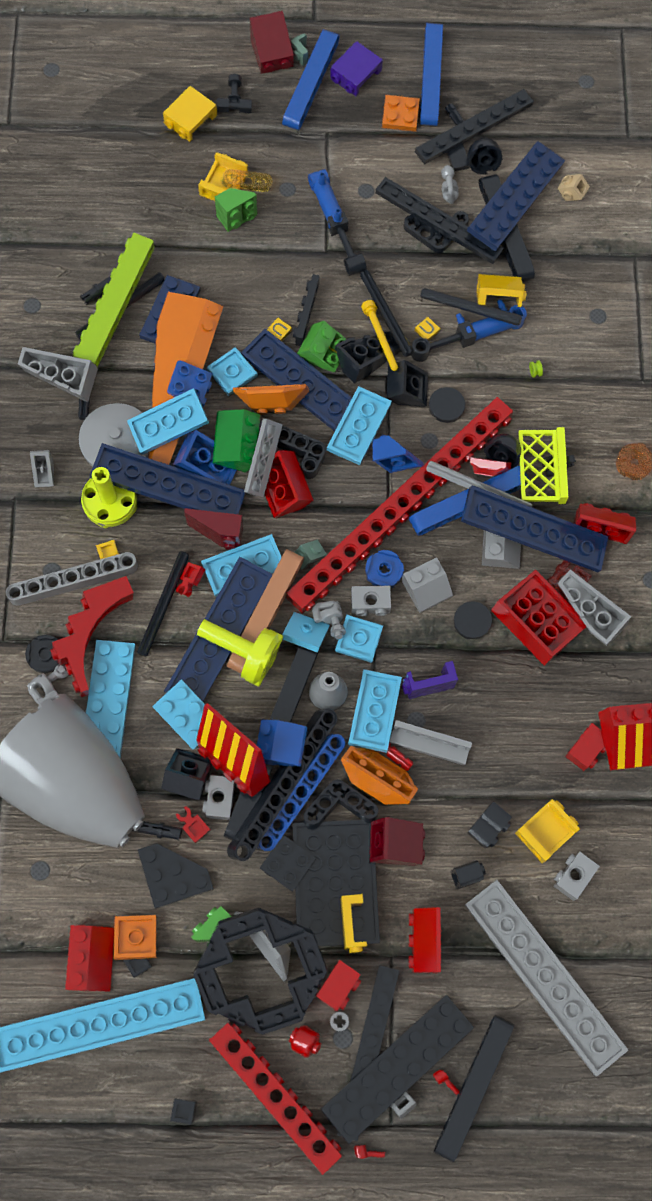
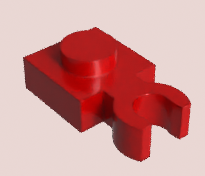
[176,562,206,597]
[176,806,211,844]

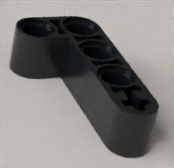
[259,421,326,479]

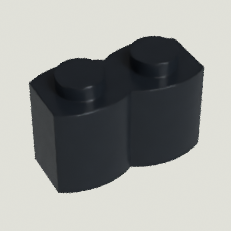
[467,801,512,849]
[451,860,486,890]

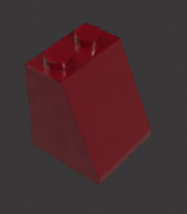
[250,11,294,74]
[370,817,425,866]

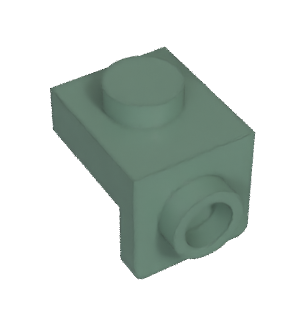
[291,33,308,66]
[294,539,327,570]

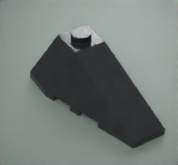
[335,331,411,384]

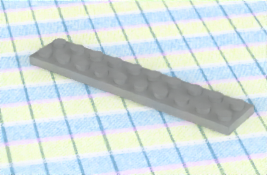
[465,880,628,1077]

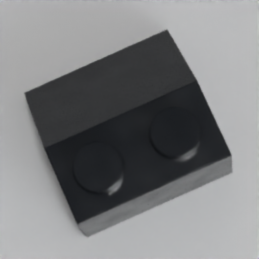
[386,360,428,407]
[161,748,212,800]

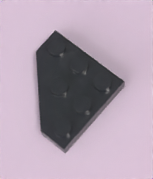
[138,843,214,909]

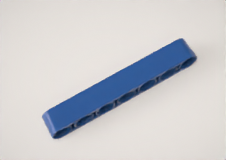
[420,23,443,126]
[282,29,340,130]
[409,466,531,536]
[257,734,345,851]

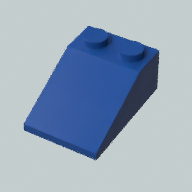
[172,430,236,485]

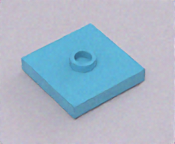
[206,347,258,396]
[282,612,330,653]
[335,615,383,663]

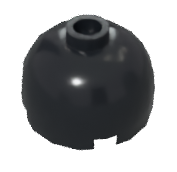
[467,138,503,175]
[484,433,521,469]

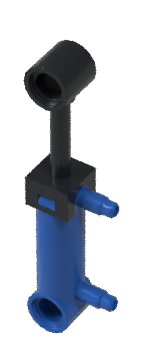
[308,169,367,276]
[411,299,527,362]

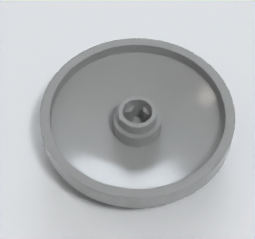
[79,403,149,467]

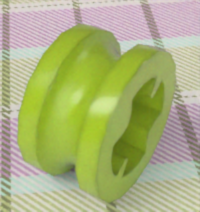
[529,360,543,378]

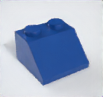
[373,435,423,473]
[257,720,307,766]

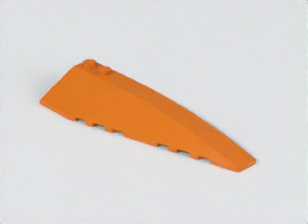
[148,292,223,465]

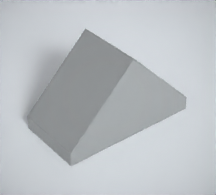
[30,450,54,487]

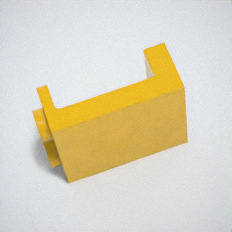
[163,86,217,142]
[198,152,248,201]
[476,274,526,307]
[515,799,580,863]
[340,894,367,953]

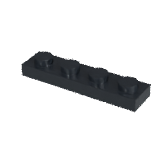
[293,274,320,346]

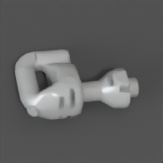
[441,165,459,204]
[312,601,346,639]
[27,664,68,705]

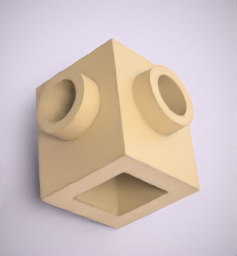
[557,174,590,201]

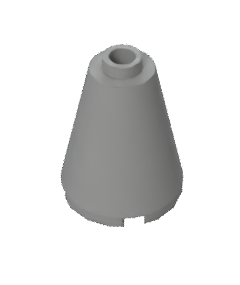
[309,672,348,711]

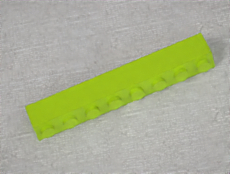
[73,233,155,368]

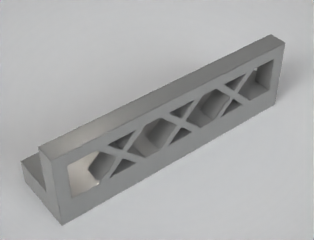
[244,418,282,497]
[389,720,472,766]

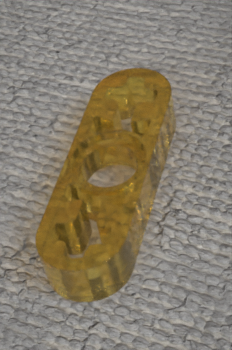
[221,169,273,192]

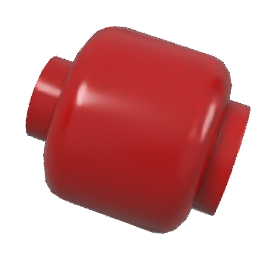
[289,1025,322,1058]

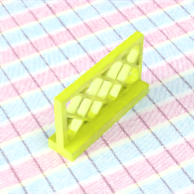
[518,427,568,504]

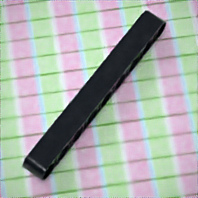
[227,709,337,861]

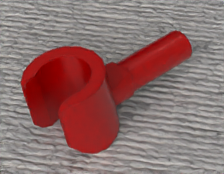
[433,1070,460,1095]
[354,1144,385,1159]

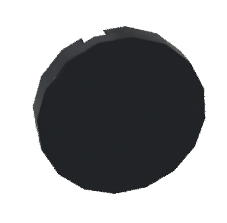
[428,387,465,423]
[454,601,492,639]
[25,635,59,674]

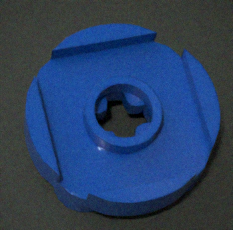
[365,550,404,588]

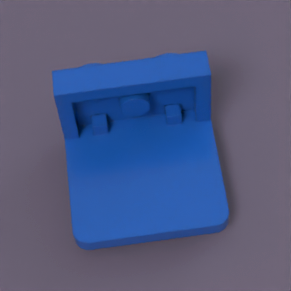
[167,360,212,407]

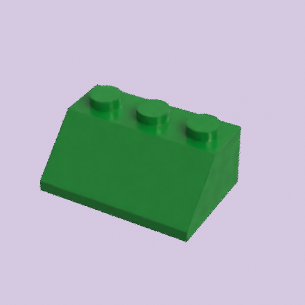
[212,409,260,473]

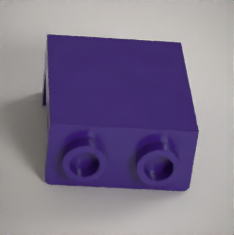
[330,41,383,96]
[402,661,458,699]

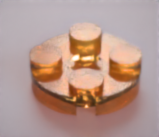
[616,443,652,480]

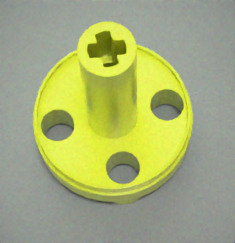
[81,467,137,528]
[197,619,283,687]

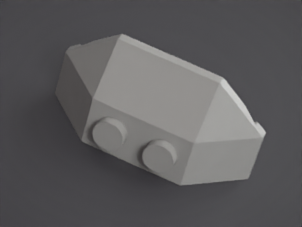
[233,912,291,982]

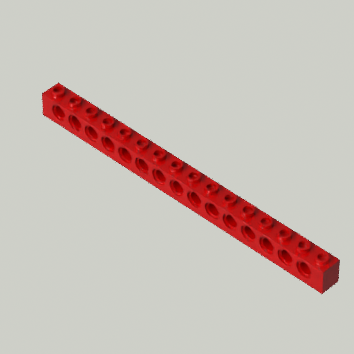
[286,397,513,614]

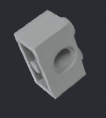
[351,586,391,616]
[203,775,235,820]
[554,851,600,901]

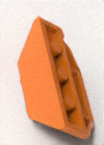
[233,384,309,415]
[341,746,418,805]

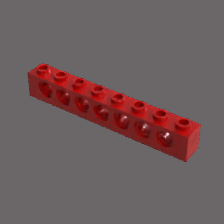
[209,1022,342,1175]

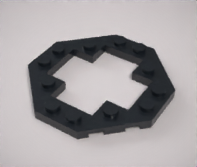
[193,907,327,1035]

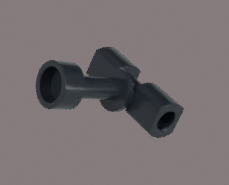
[217,74,252,113]

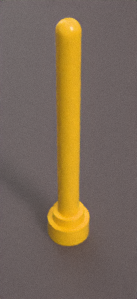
[361,300,398,371]

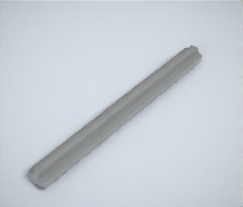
[426,461,532,507]

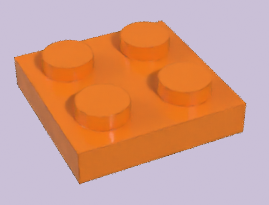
[382,95,420,132]
[114,915,157,960]

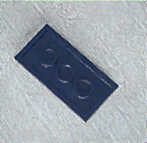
[139,275,201,344]

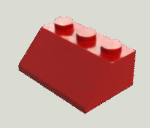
[265,450,314,518]
[574,503,636,544]
[408,907,441,973]
[65,925,114,992]

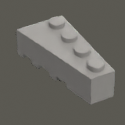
[18,347,98,403]

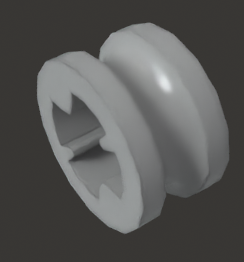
[330,1012,349,1031]

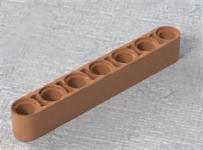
[227,549,304,674]

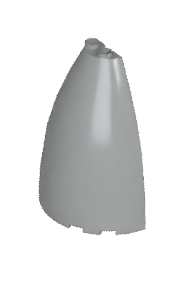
[0,694,145,848]

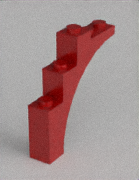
[50,576,134,698]

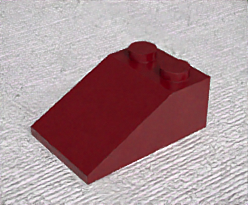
[184,508,243,550]

